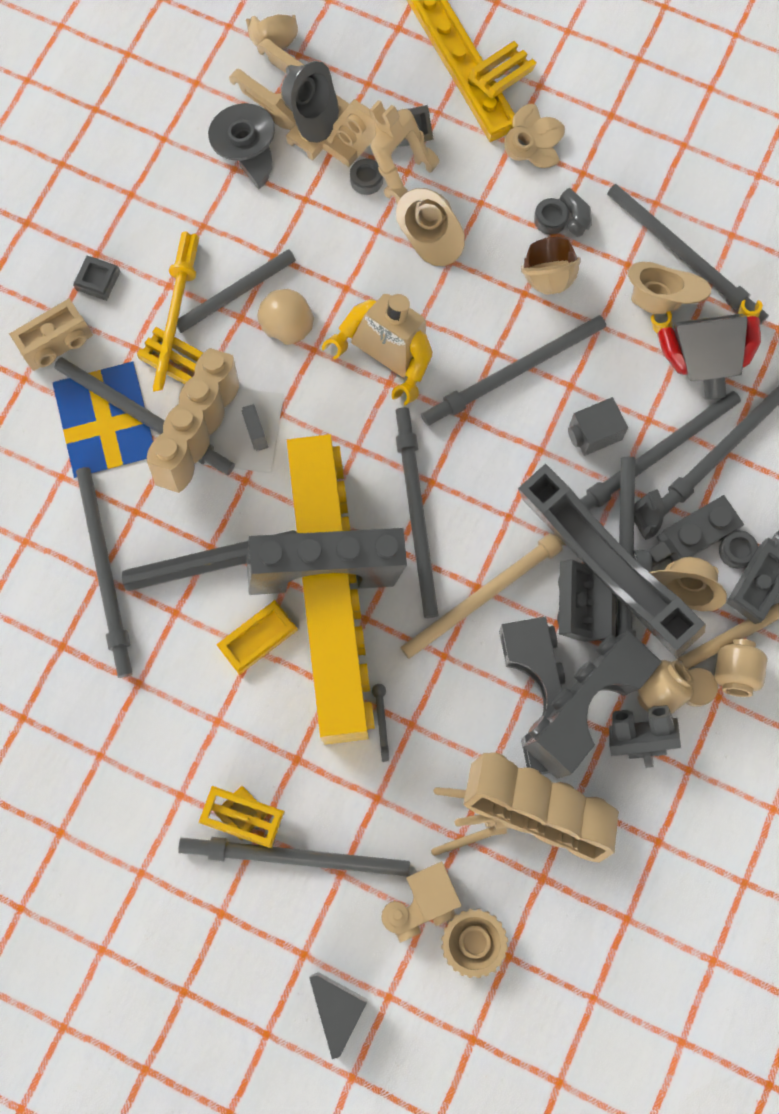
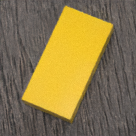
[216,600,298,675]

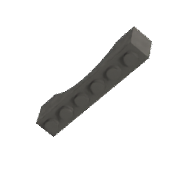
[518,463,706,658]

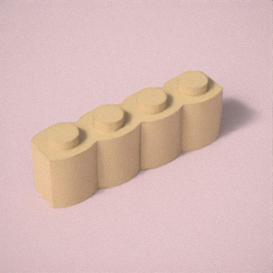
[147,348,239,493]
[464,753,619,863]

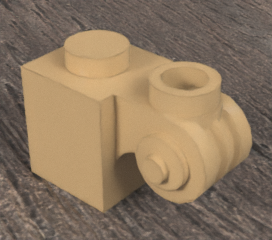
[381,861,462,943]

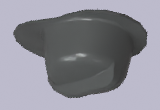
[281,61,339,143]

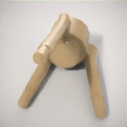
[431,787,510,856]

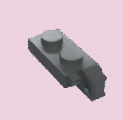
[648,495,744,568]
[726,531,779,624]

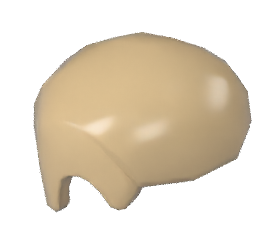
[246,14,298,49]
[257,289,314,345]

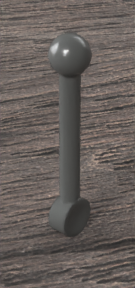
[372,684,389,762]

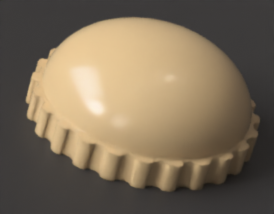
[441,908,508,978]

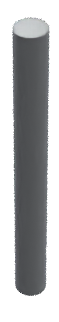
[177,249,296,333]

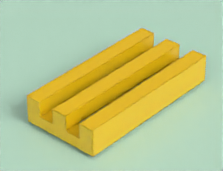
[468,41,537,99]
[137,327,203,385]
[198,786,285,849]

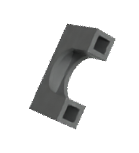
[246,528,407,595]

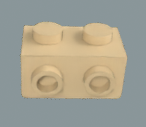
[9,298,93,371]

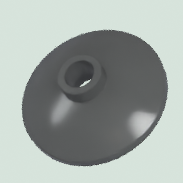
[208,103,275,161]

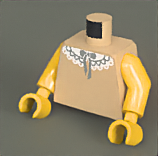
[322,294,433,406]

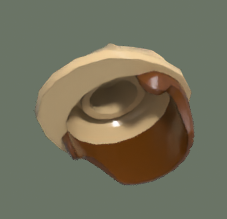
[521,237,581,295]

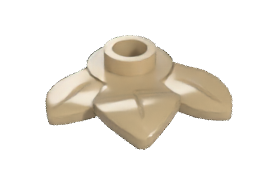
[504,104,565,168]

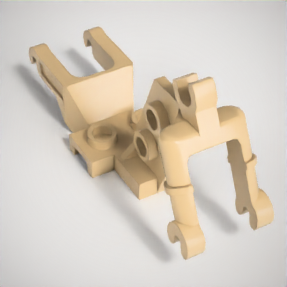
[229,38,439,204]

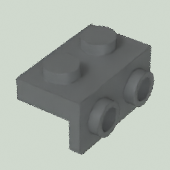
[557,560,616,642]

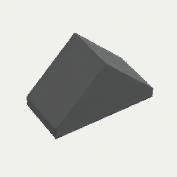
[309,972,368,1059]

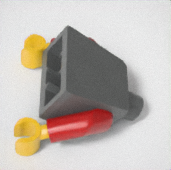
[651,300,763,399]

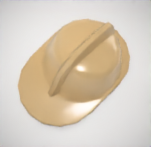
[396,188,465,266]
[628,262,711,315]
[649,557,727,611]

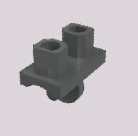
[609,705,681,768]

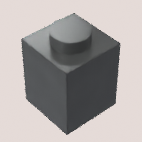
[568,397,628,456]

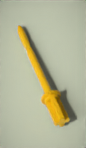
[153,231,200,392]

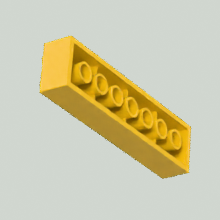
[286,434,375,745]

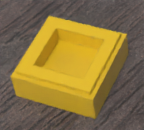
[214,786,268,841]

